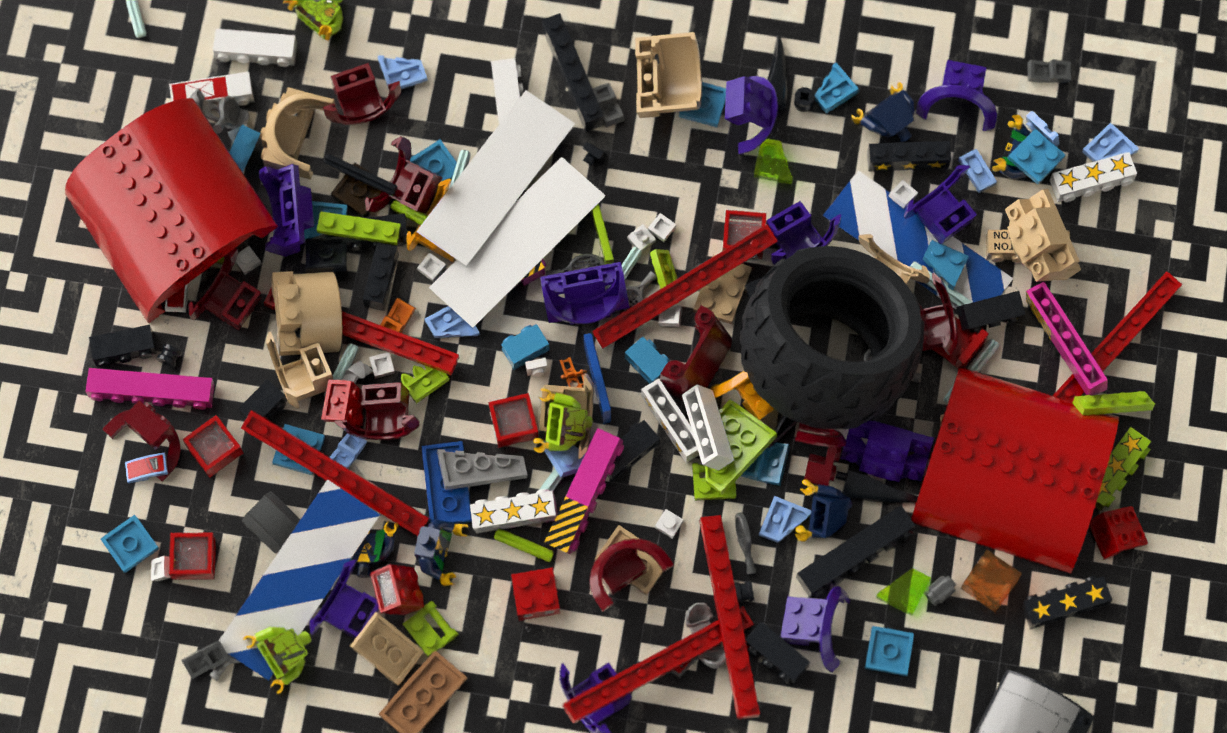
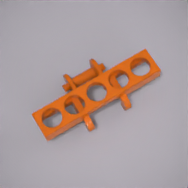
[560,357,587,388]

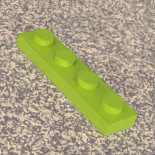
[317,211,401,245]
[1073,391,1155,415]

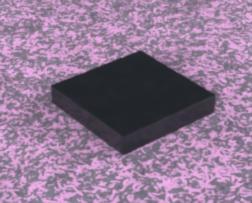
[306,237,347,273]

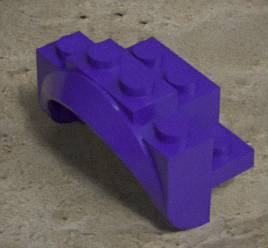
[259,164,314,257]
[540,262,630,325]
[841,421,934,482]

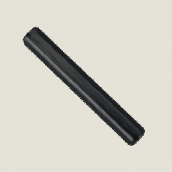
[323,154,398,196]

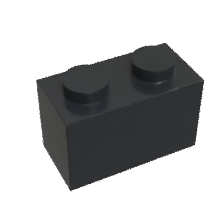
[238,379,287,421]

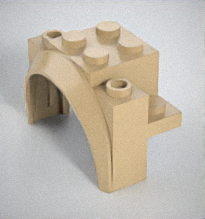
[260,87,336,180]
[1005,189,1081,282]

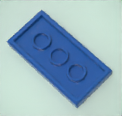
[584,333,611,424]
[421,441,472,525]

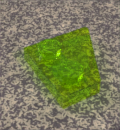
[754,138,793,184]
[876,568,931,616]

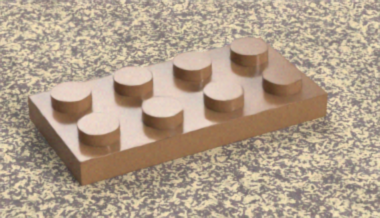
[379,650,467,733]

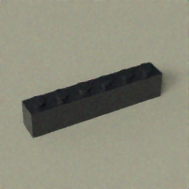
[542,13,604,132]
[796,505,916,598]

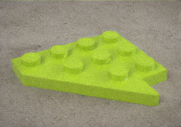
[705,399,777,495]

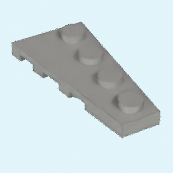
[437,449,527,490]

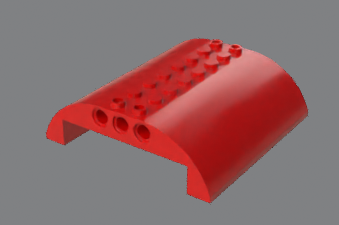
[65,98,278,323]
[911,366,1119,574]

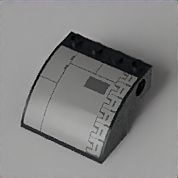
[974,670,1095,733]

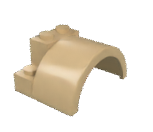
[635,32,702,118]
[271,271,342,356]

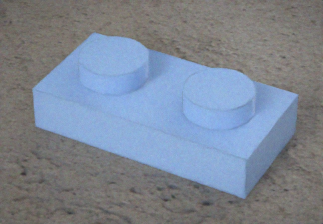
[958,149,997,193]

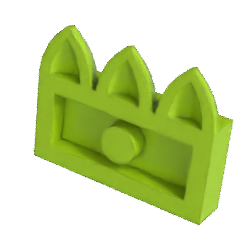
[401,365,449,404]

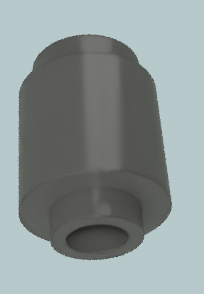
[924,575,956,606]

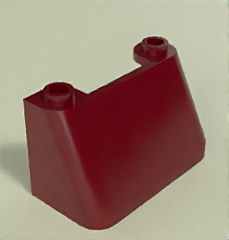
[660,305,732,401]

